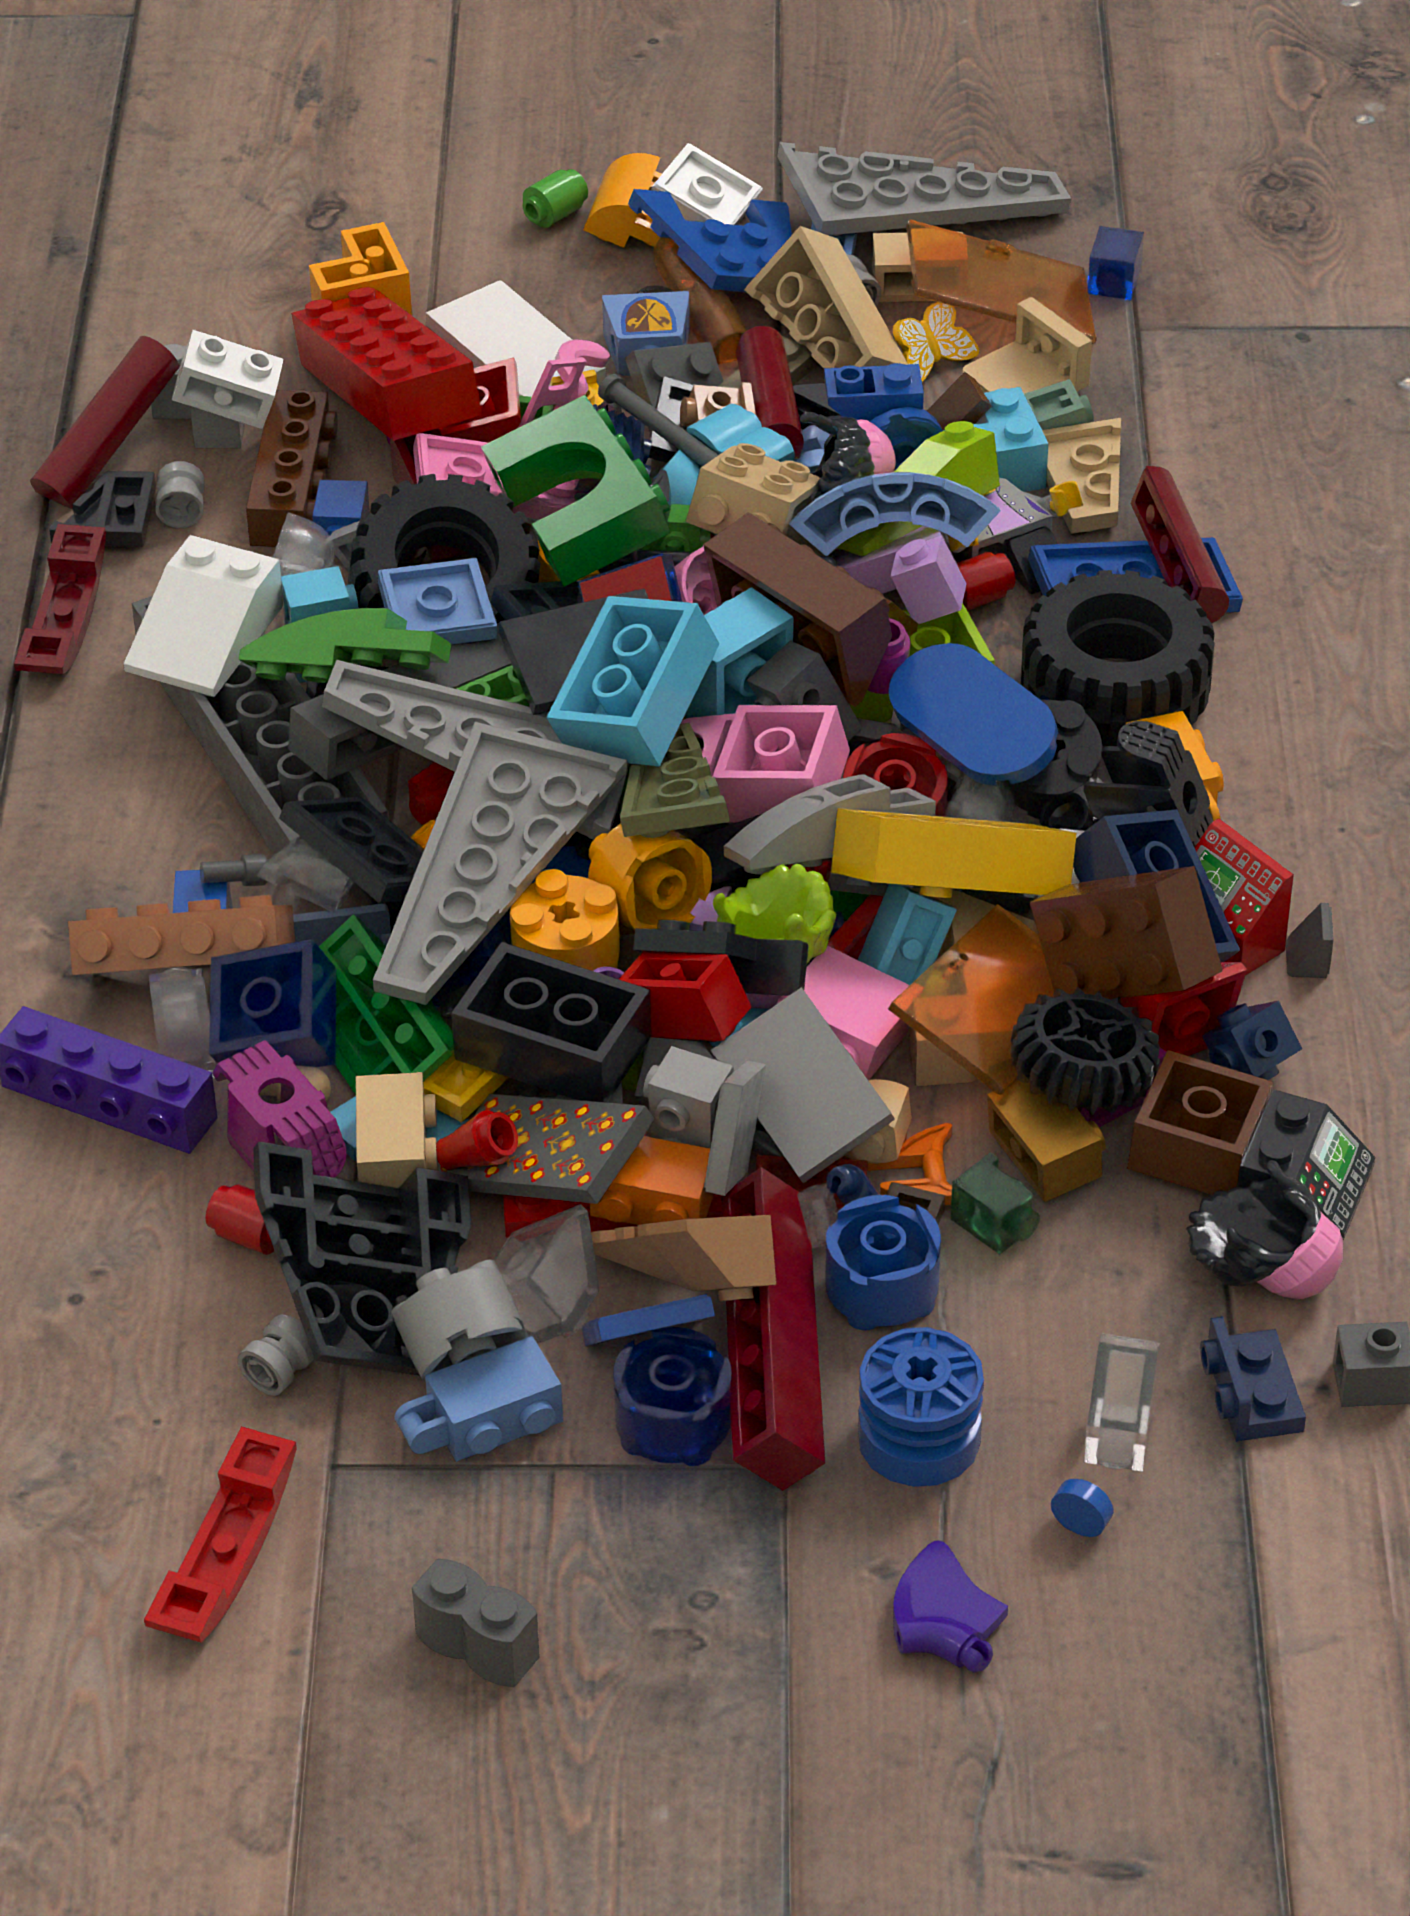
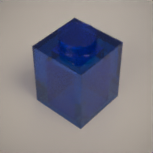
[1087,226,1144,300]

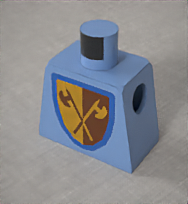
[602,291,690,376]

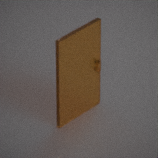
[906,219,1097,344]
[888,904,1054,1095]

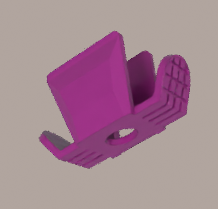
[212,1040,346,1178]

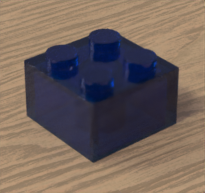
[209,939,336,1068]

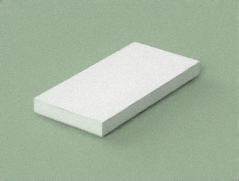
[426,280,606,397]

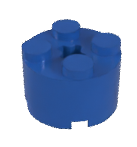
[825,1195,941,1331]

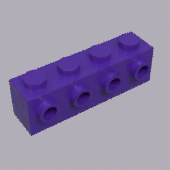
[0,1006,218,1154]

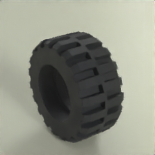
[348,474,541,624]
[1021,570,1215,747]

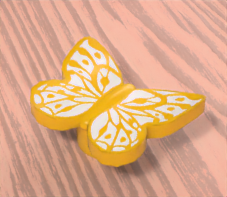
[893,301,979,382]

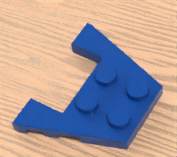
[628,189,792,292]

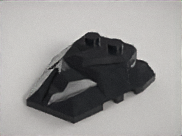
[253,1142,471,1376]

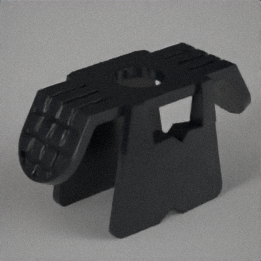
[1084,721,1213,847]

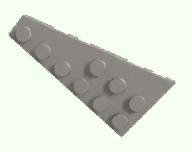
[777,142,1071,236]
[322,660,631,840]
[373,722,627,1005]

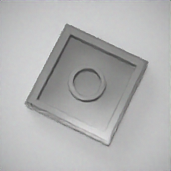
[704,1060,766,1196]

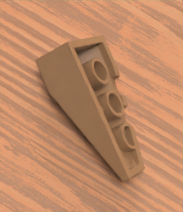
[572,1215,776,1301]

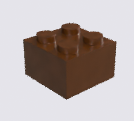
[1127,1050,1274,1195]

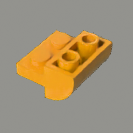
[583,153,675,253]

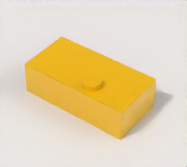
[831,808,1077,898]

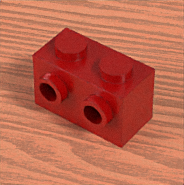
[619,952,752,1042]

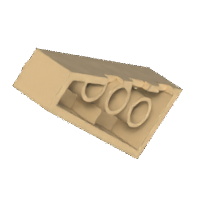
[744,226,908,368]

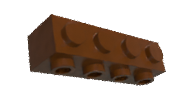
[246,389,338,548]

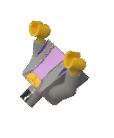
[942,478,1084,562]

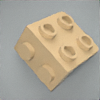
[963,297,1092,394]
[686,443,820,536]

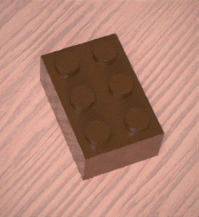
[1030,866,1223,999]

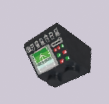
[1238,1089,1376,1241]

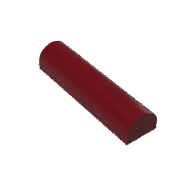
[736,326,804,459]
[30,336,180,509]
[1130,466,1229,623]

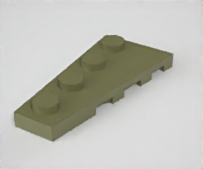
[620,723,730,838]

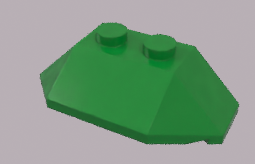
[311,914,454,1095]

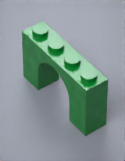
[481,395,670,587]

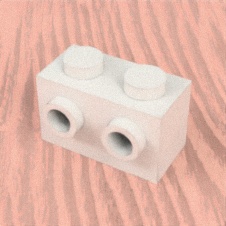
[172,330,283,429]

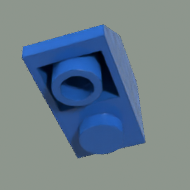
[824,363,924,422]

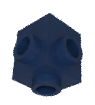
[1202,1000,1302,1080]

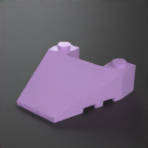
[832,526,966,624]

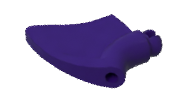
[893,1540,1008,1673]

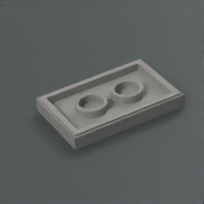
[711,987,895,1183]

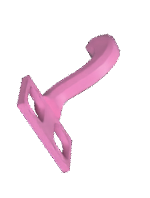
[518,339,610,428]

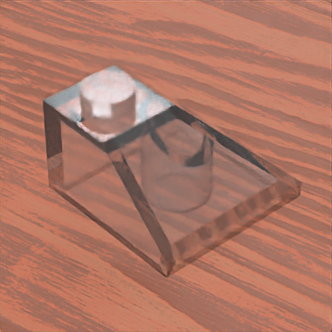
[493,1204,599,1344]

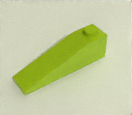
[836,421,1000,556]

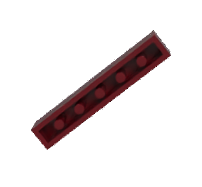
[721,1167,825,1491]

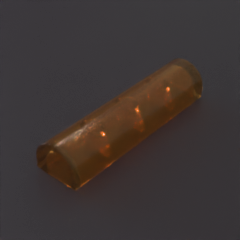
[653,238,747,365]

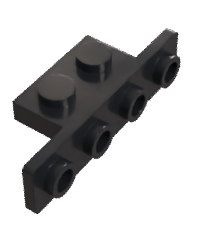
[617,920,808,996]

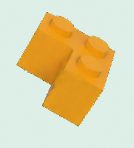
[309,222,412,315]

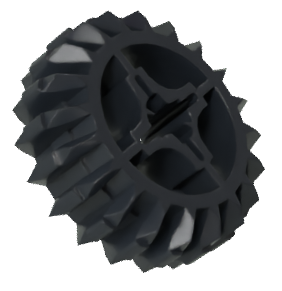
[1010,987,1160,1115]

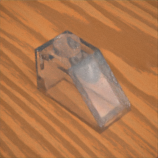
[1084,1333,1160,1472]

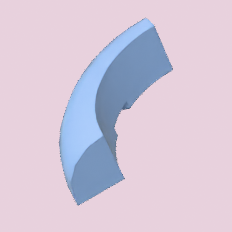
[789,472,1001,557]

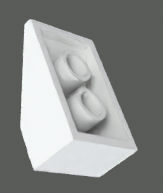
[124,535,284,697]

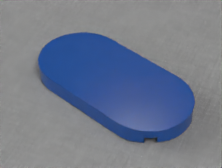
[889,643,1058,785]

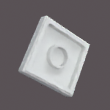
[651,143,763,225]

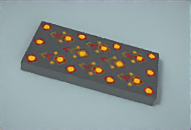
[438,1094,655,1204]

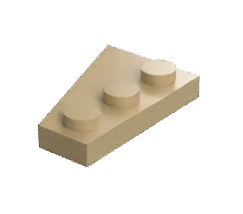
[1042,418,1121,534]

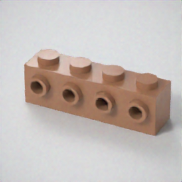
[68,895,297,975]

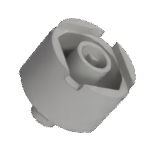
[391,1260,528,1381]

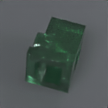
[950,1152,1040,1255]

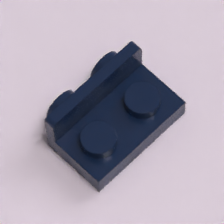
[1200,1316,1306,1442]

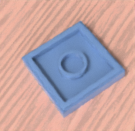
[378,558,497,645]

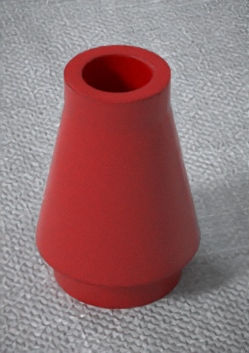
[436,1110,518,1170]

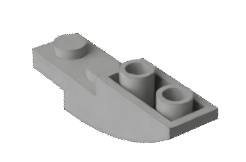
[724,774,936,874]

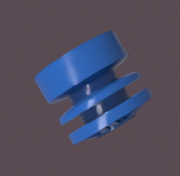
[858,1327,984,1487]

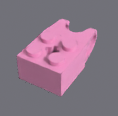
[681,705,850,823]

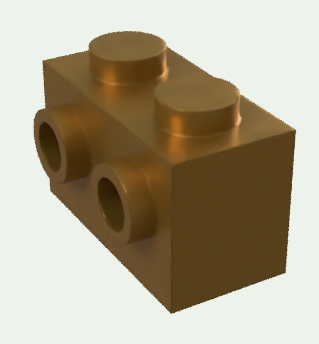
[987,1081,1106,1203]

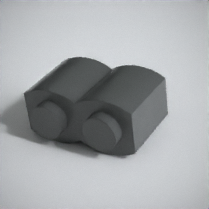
[412,1559,540,1687]

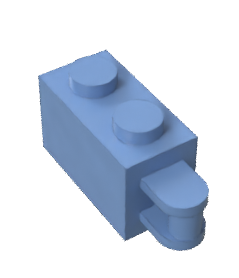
[394,1336,563,1462]

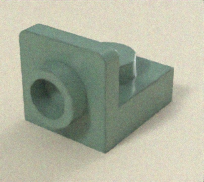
[1024,379,1094,430]

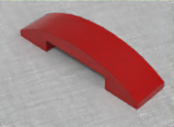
[144,1426,297,1643]

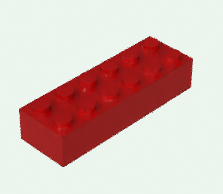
[291,287,482,441]

